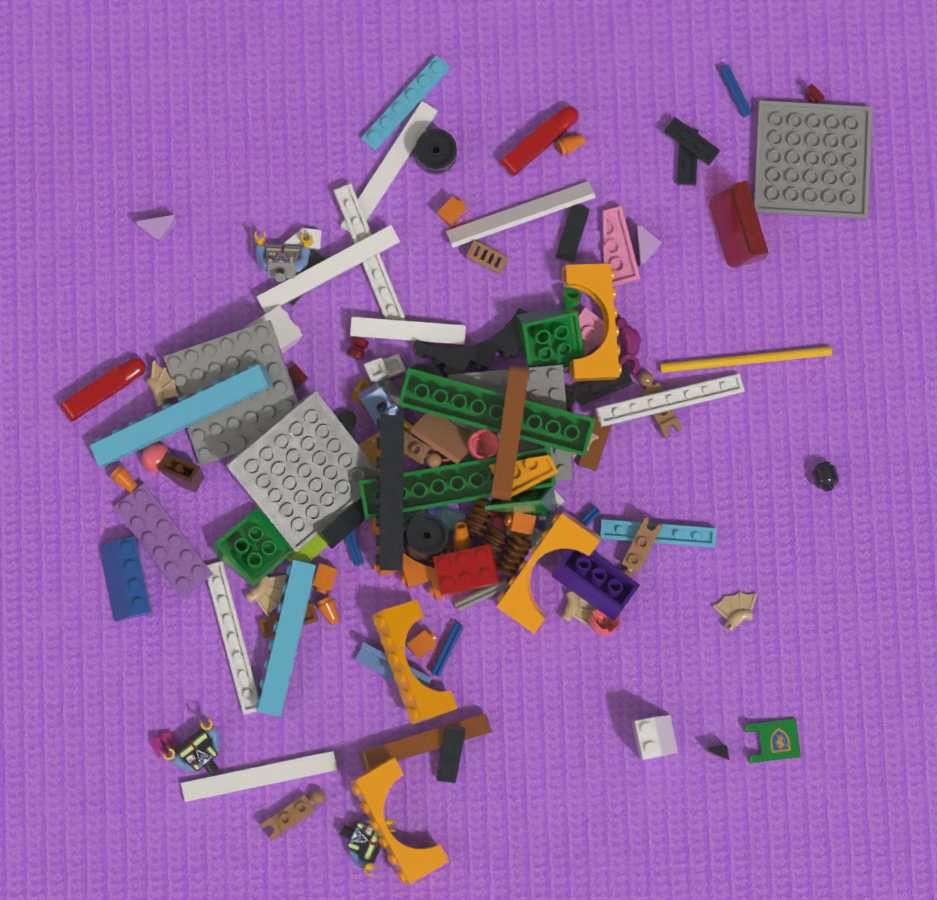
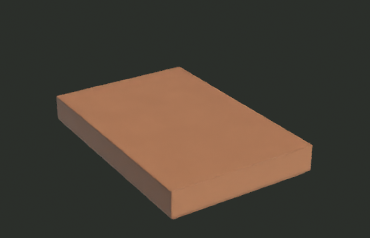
[410,413,471,464]

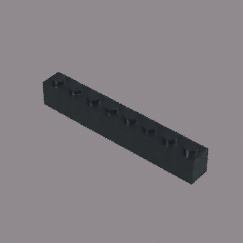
[375,414,404,571]

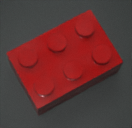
[433,544,500,596]

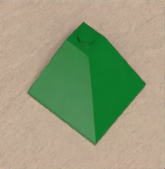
[517,310,584,368]
[485,486,557,516]
[211,508,295,587]

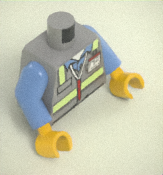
[254,231,313,282]

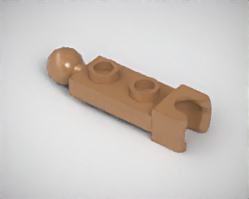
[639,371,682,439]
[378,431,442,468]
[621,516,662,579]
[260,789,326,841]

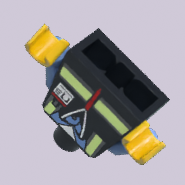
[161,716,221,776]
[340,818,398,877]

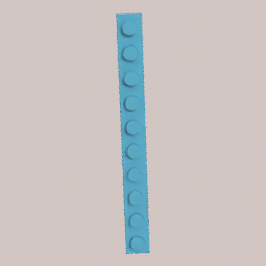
[90,363,273,467]

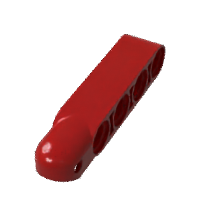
[500,106,579,177]
[59,357,146,422]

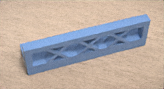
[355,642,432,687]

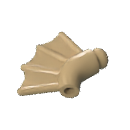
[147,360,180,407]
[245,574,287,617]
[562,591,596,627]
[712,591,757,631]

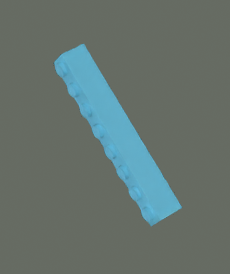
[255,560,317,717]

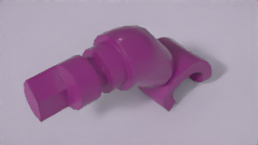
[615,313,641,376]

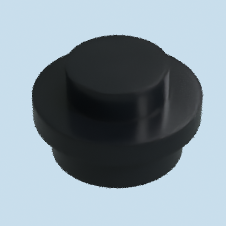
[338,411,357,430]

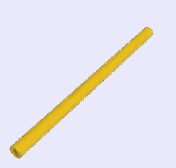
[660,346,832,373]

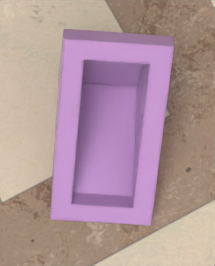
[137,215,176,244]
[636,226,662,267]

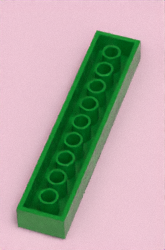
[398,367,596,456]
[359,447,557,519]

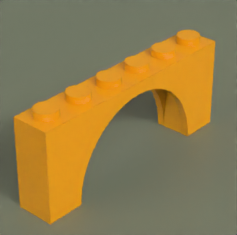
[562,263,622,382]
[497,511,602,634]
[372,599,458,725]
[350,758,449,885]

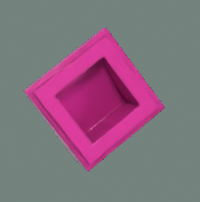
[149,730,178,758]

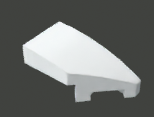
[282,228,321,250]

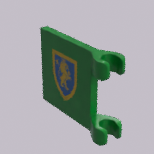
[744,719,801,764]

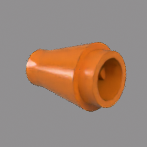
[556,134,585,156]
[110,465,138,493]
[452,522,471,551]
[316,595,340,626]

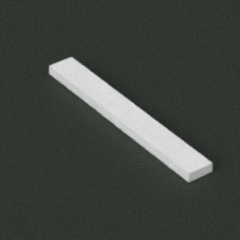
[340,101,438,234]
[446,181,595,248]
[333,183,406,321]
[257,225,400,314]
[595,373,745,427]
[207,561,259,715]
[181,751,338,802]

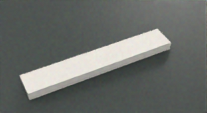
[350,317,466,345]

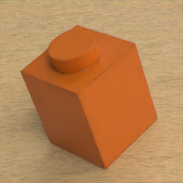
[437,196,467,228]
[504,512,536,535]
[312,563,338,595]
[407,630,438,660]

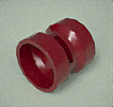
[346,336,369,361]

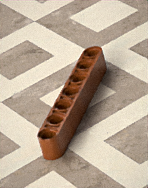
[491,365,529,501]
[358,713,492,771]

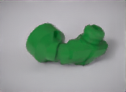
[561,288,582,310]

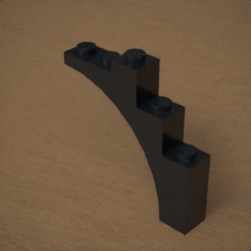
[412,308,528,378]

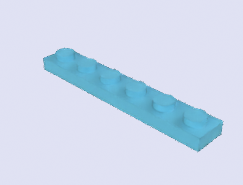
[361,55,450,152]
[600,519,717,548]

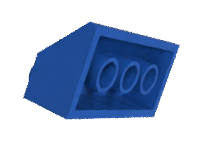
[99,536,153,622]

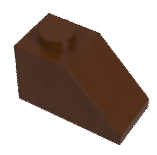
[158,453,205,493]

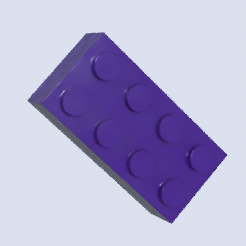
[551,549,640,621]

